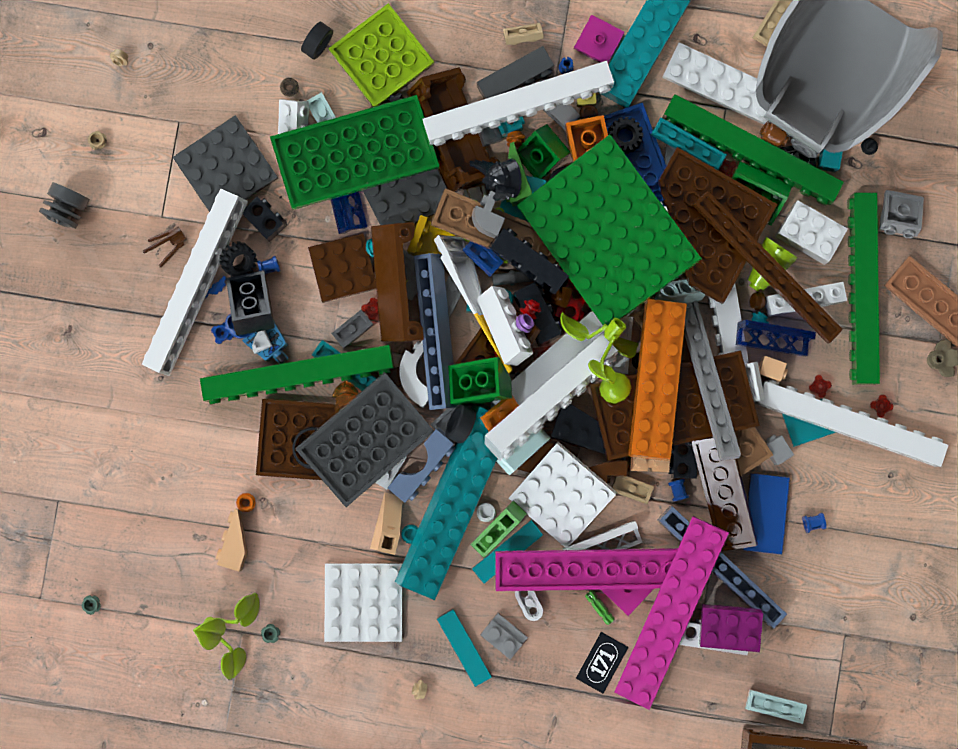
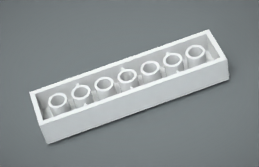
[485,334,618,461]

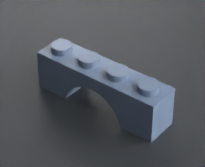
[388,427,456,503]

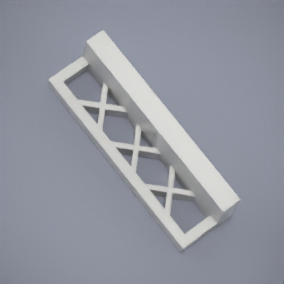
[562,521,642,550]

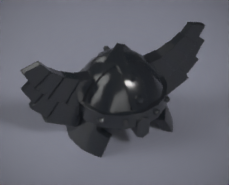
[469,158,522,201]

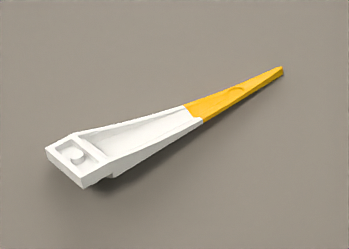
[434,235,512,373]

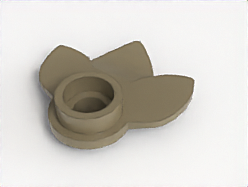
[927,339,958,377]

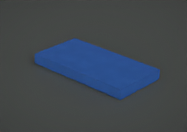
[743,473,790,555]

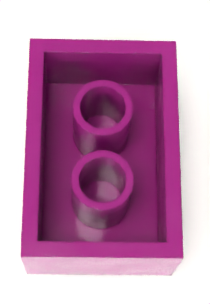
[699,604,763,652]

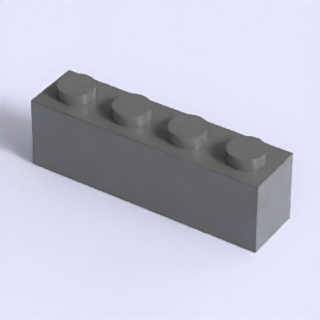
[477,46,554,99]

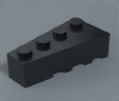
[488,228,569,295]
[551,404,626,461]

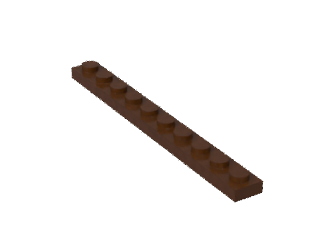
[693,190,843,344]

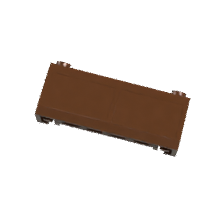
[407,67,500,193]
[371,222,424,341]

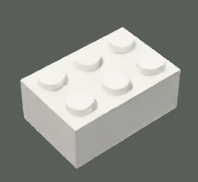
[775,200,848,265]

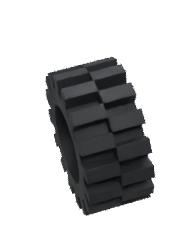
[608,117,643,154]
[219,241,257,277]

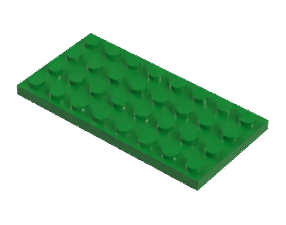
[270,95,439,210]

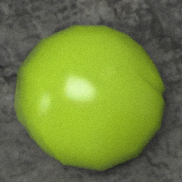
[599,372,632,404]

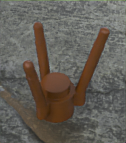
[143,226,187,267]

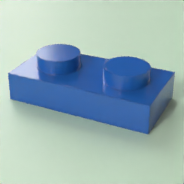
[462,241,504,277]

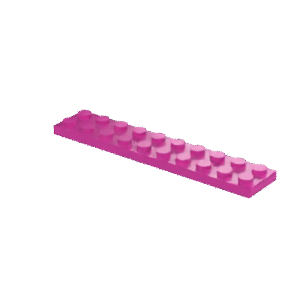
[614,516,729,710]
[495,548,678,591]

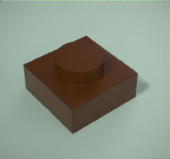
[549,286,573,308]

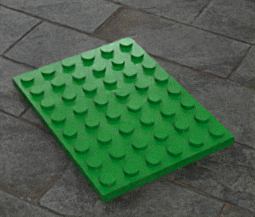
[517,134,702,326]

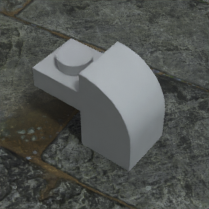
[472,191,505,238]

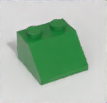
[517,124,571,179]

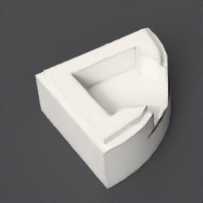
[252,330,272,354]

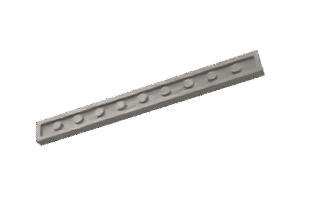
[684,301,741,460]

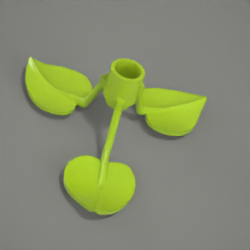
[560,312,639,384]
[193,592,260,680]

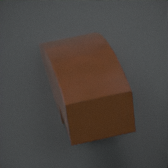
[589,461,630,483]

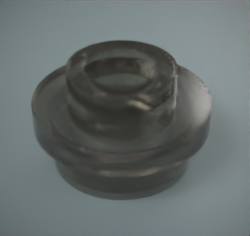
[280,78,299,97]

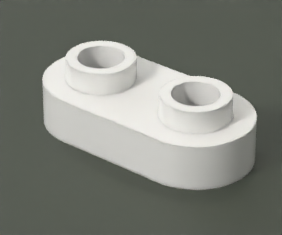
[515,591,543,621]

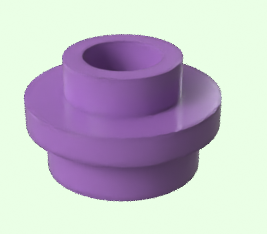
[516,314,534,333]

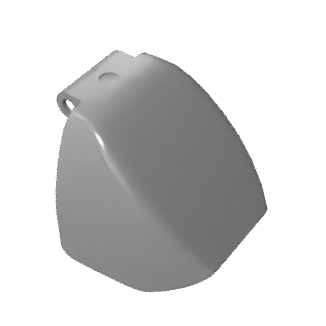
[756,0,943,154]

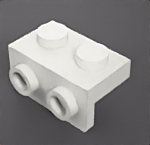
[278,99,309,134]

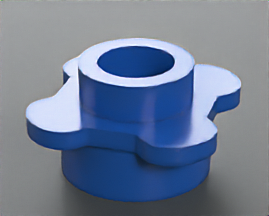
[211,322,233,344]

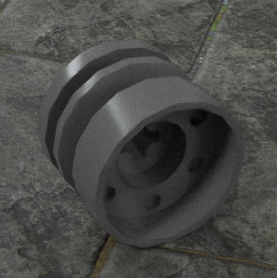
[39,182,90,229]

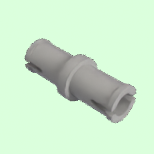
[492,270,532,286]

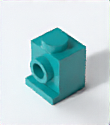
[498,116,525,138]

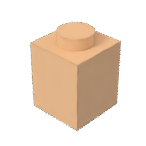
[759,356,788,382]

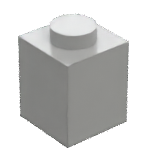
[765,435,794,465]

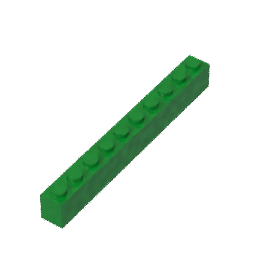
[662,94,844,206]
[847,193,880,385]
[200,345,395,405]

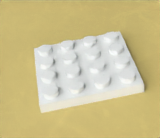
[509,442,617,548]
[324,563,402,642]

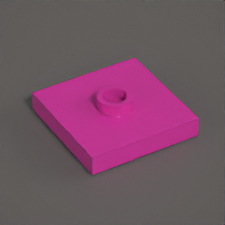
[574,15,625,63]
[600,589,653,616]

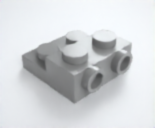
[879,190,924,238]

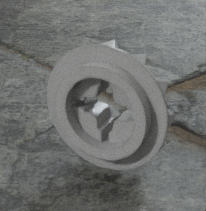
[791,138,818,158]

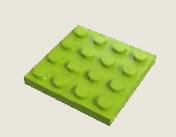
[328,3,435,107]

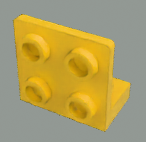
[407,215,455,265]

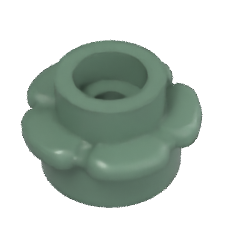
[82,595,101,615]
[261,624,280,643]

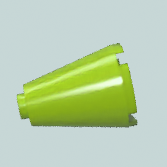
[748,237,798,291]

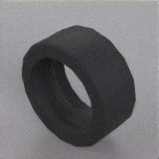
[301,21,334,60]
[445,404,476,443]

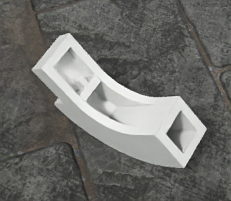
[400,340,429,408]

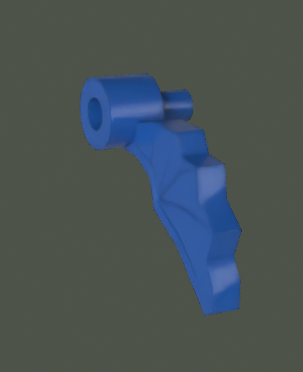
[205,276,226,299]

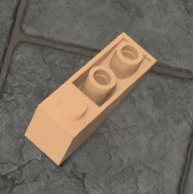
[370,492,403,555]
[216,509,248,572]

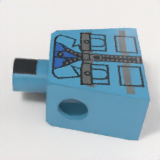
[242,321,289,364]

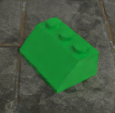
[732,161,792,226]
[448,357,512,406]

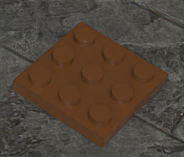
[308,233,376,303]

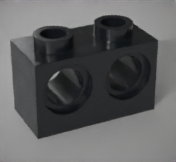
[243,196,286,242]
[668,442,697,479]

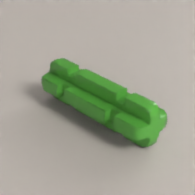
[585,590,615,625]

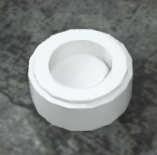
[477,503,496,522]

